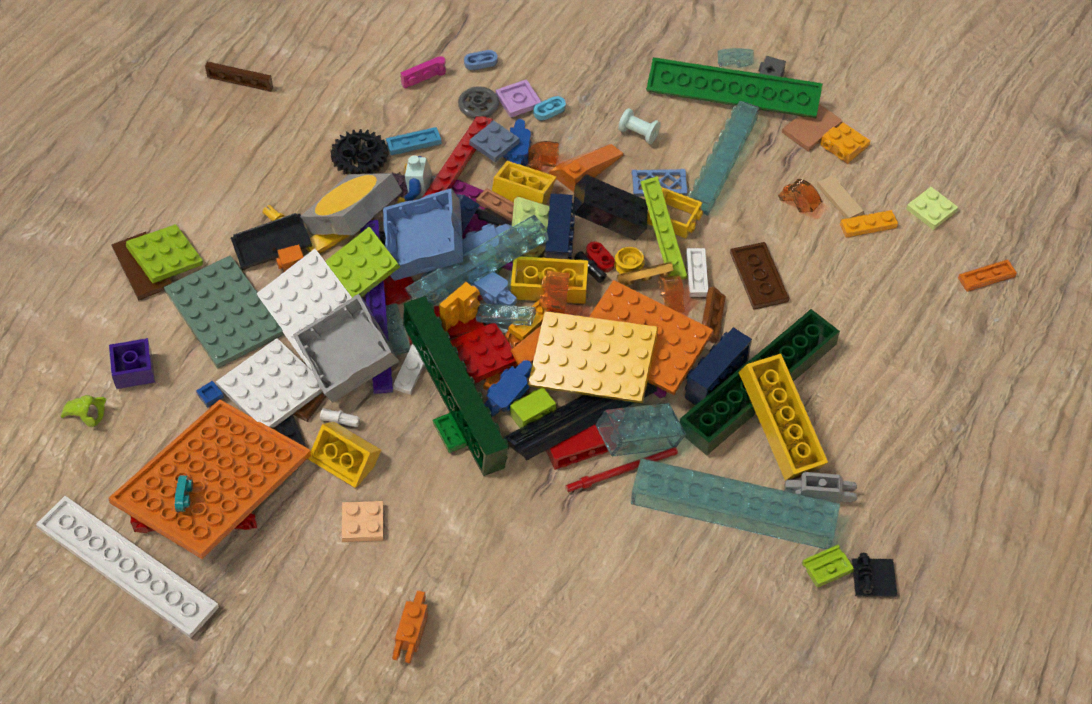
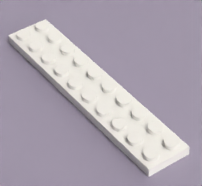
[36,496,219,639]

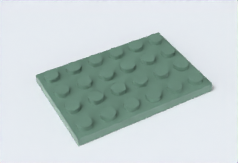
[164,255,285,369]

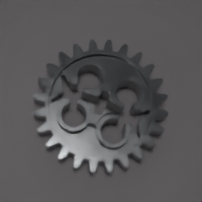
[330,129,388,175]

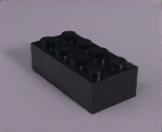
[573,174,648,240]

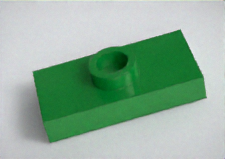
[432,412,467,453]

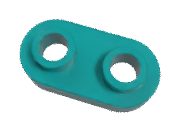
[175,475,193,512]

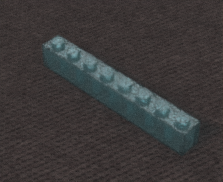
[687,101,759,215]
[406,215,549,306]

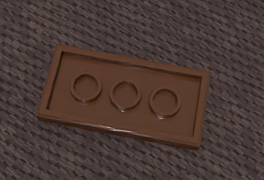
[111,232,172,301]
[730,242,789,310]

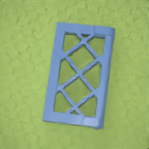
[631,169,687,196]

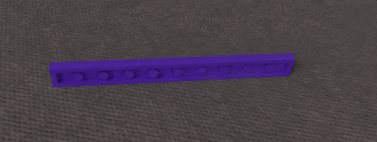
[360,220,393,394]

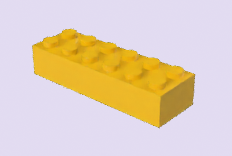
[739,354,828,481]

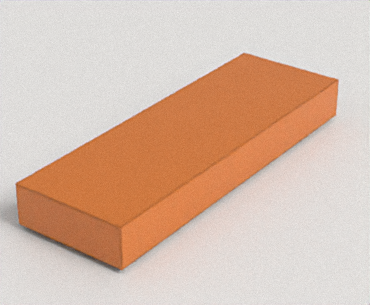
[958,259,1017,292]

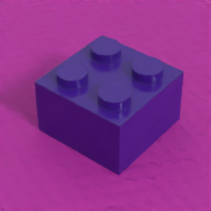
[109,338,155,389]

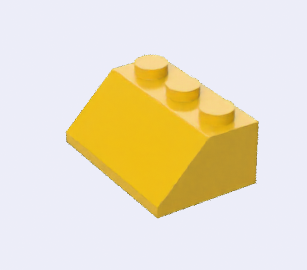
[492,161,556,205]
[308,422,381,488]

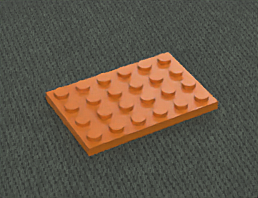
[589,280,714,395]

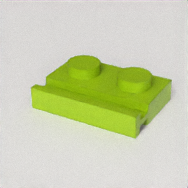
[802,544,854,588]

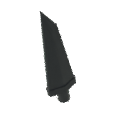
[475,207,512,226]

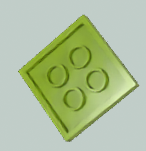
[126,224,203,283]
[325,227,400,298]

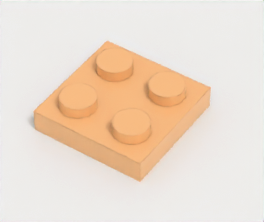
[342,501,383,542]

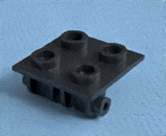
[852,553,897,597]

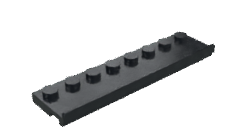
[503,382,657,460]

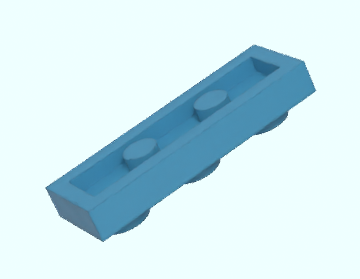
[386,127,442,155]

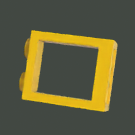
[647,187,703,239]

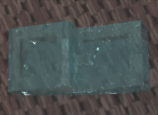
[718,48,754,68]

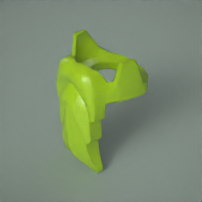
[60,395,107,427]

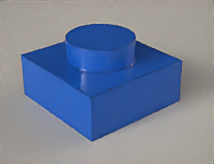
[196,381,224,408]

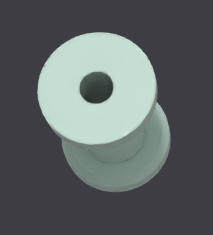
[618,108,661,144]

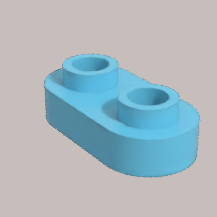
[534,96,566,120]

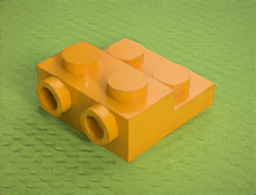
[821,122,871,164]
[439,282,480,331]

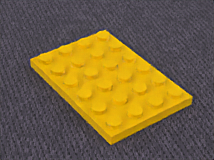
[528,311,658,403]

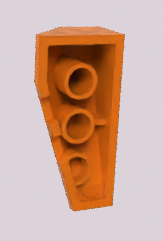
[549,144,624,192]

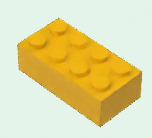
[511,256,588,304]

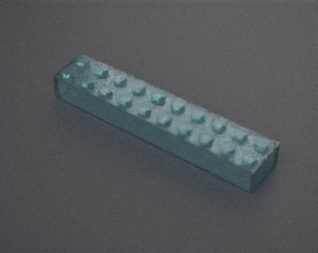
[631,458,840,550]

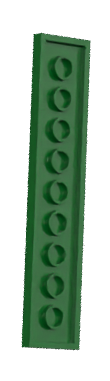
[646,57,823,118]

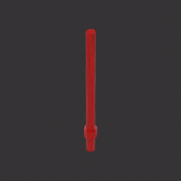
[565,447,678,493]

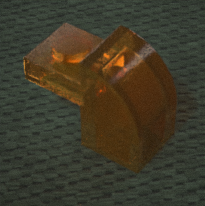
[528,141,559,171]
[778,179,823,213]
[658,275,685,313]

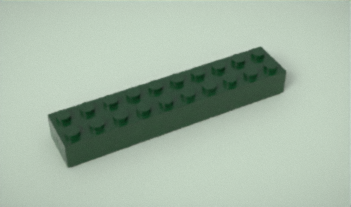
[403,296,509,476]
[678,309,840,455]

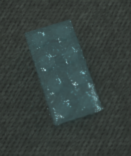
[595,403,686,457]

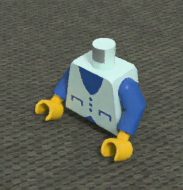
[397,155,432,204]

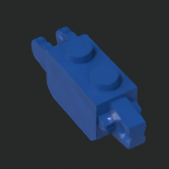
[503,119,531,166]
[484,360,532,417]

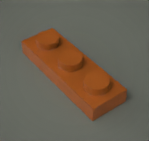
[702,286,726,343]

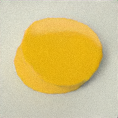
[615,247,645,274]

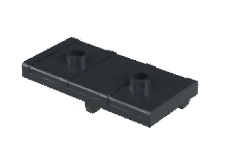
[231,213,312,271]

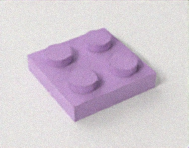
[496,79,541,118]

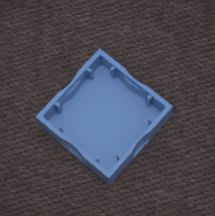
[383,189,464,281]

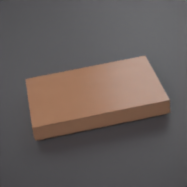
[782,104,843,151]

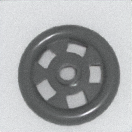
[458,86,499,118]

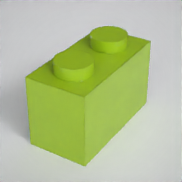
[510,388,556,428]

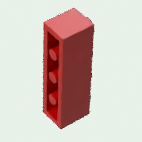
[546,416,629,470]

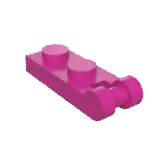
[400,56,446,89]

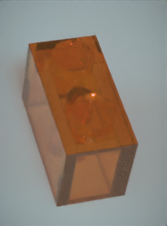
[539,271,570,314]

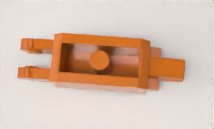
[392,590,428,663]

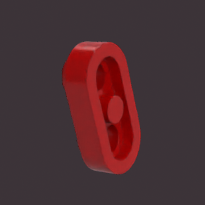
[586,241,615,273]

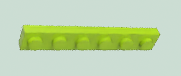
[640,176,688,283]

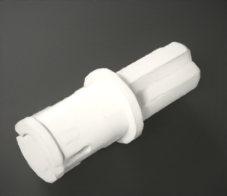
[320,408,360,427]

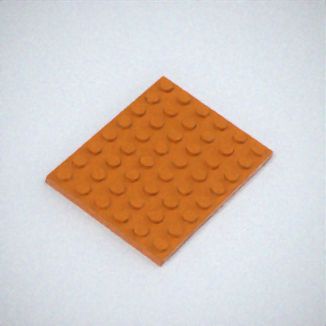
[108,400,311,559]

